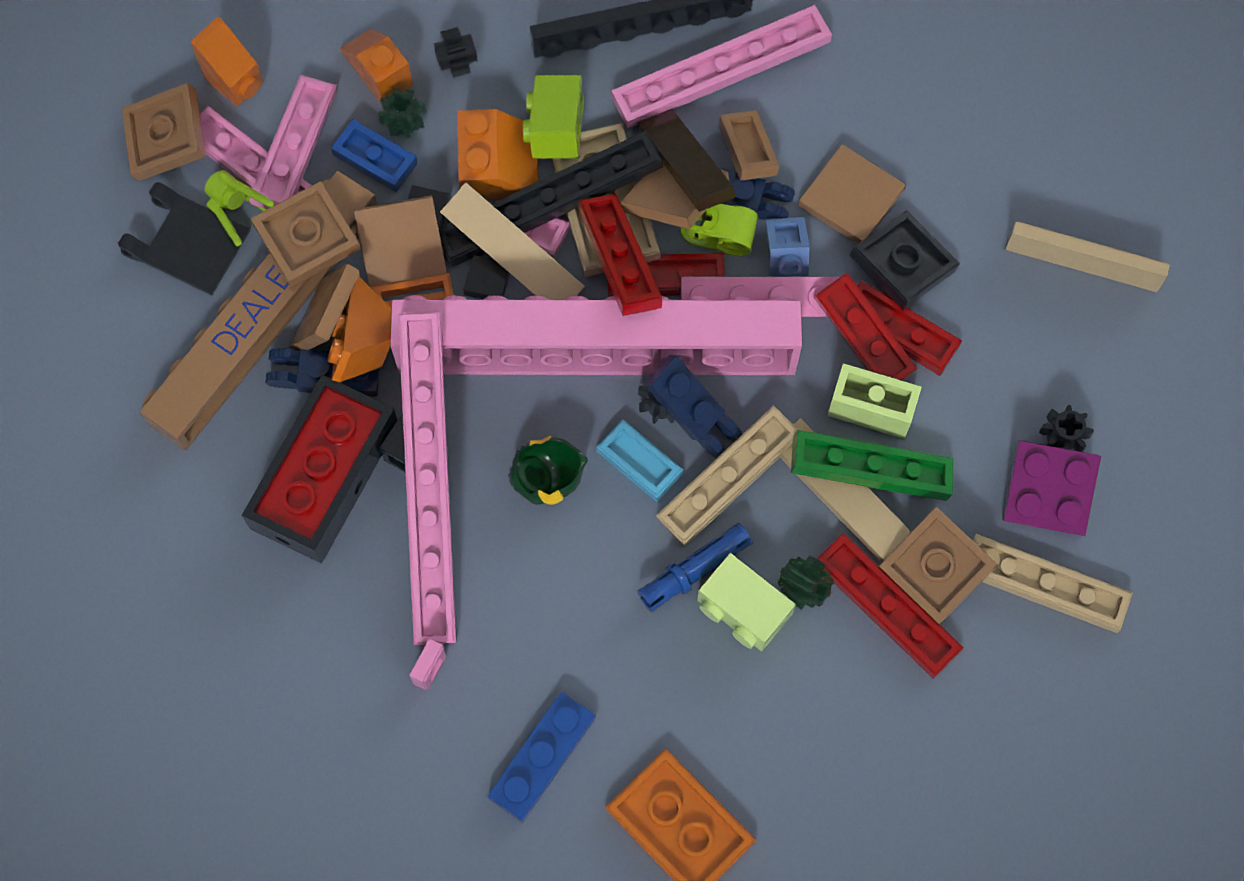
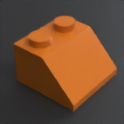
[457,109,538,200]

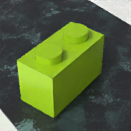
[523,75,584,158]

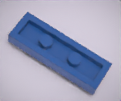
[487,692,596,823]

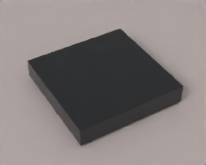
[850,210,960,310]

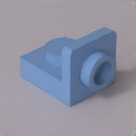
[765,217,810,277]

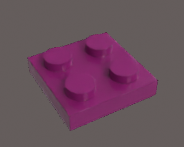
[1002,440,1101,536]

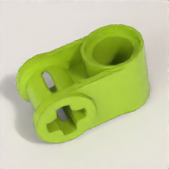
[680,204,758,256]

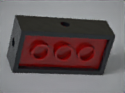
[242,375,398,564]

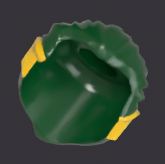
[508,436,588,505]

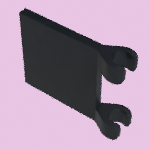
[118,182,250,295]

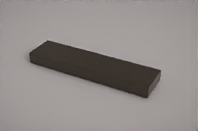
[638,109,735,212]

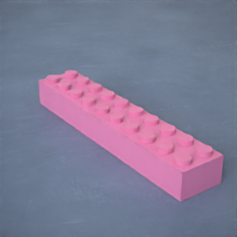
[391,295,802,375]

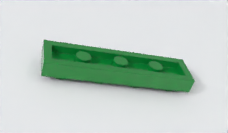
[791,430,953,501]

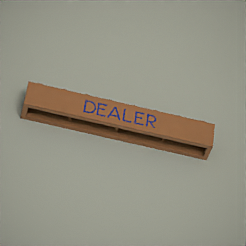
[140,170,377,451]

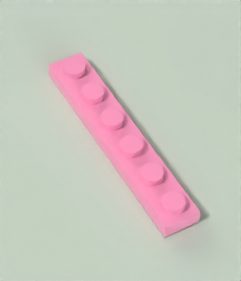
[611,5,832,129]

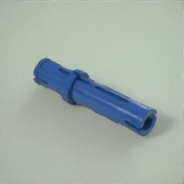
[637,523,753,612]

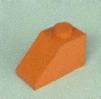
[190,17,263,107]
[340,29,413,106]

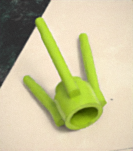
[205,170,274,246]

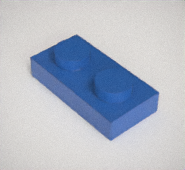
[331,119,418,192]

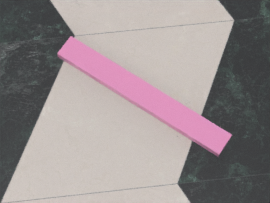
[398,311,457,645]

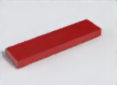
[579,194,662,316]
[814,532,964,679]

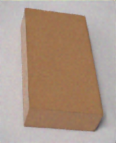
[719,110,779,181]

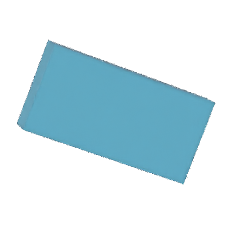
[596,419,684,503]

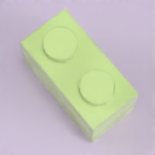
[827,363,922,439]
[697,553,796,652]

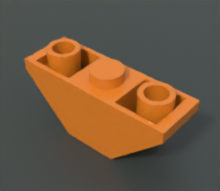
[328,277,392,382]

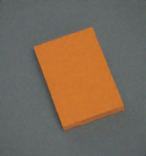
[605,748,756,881]

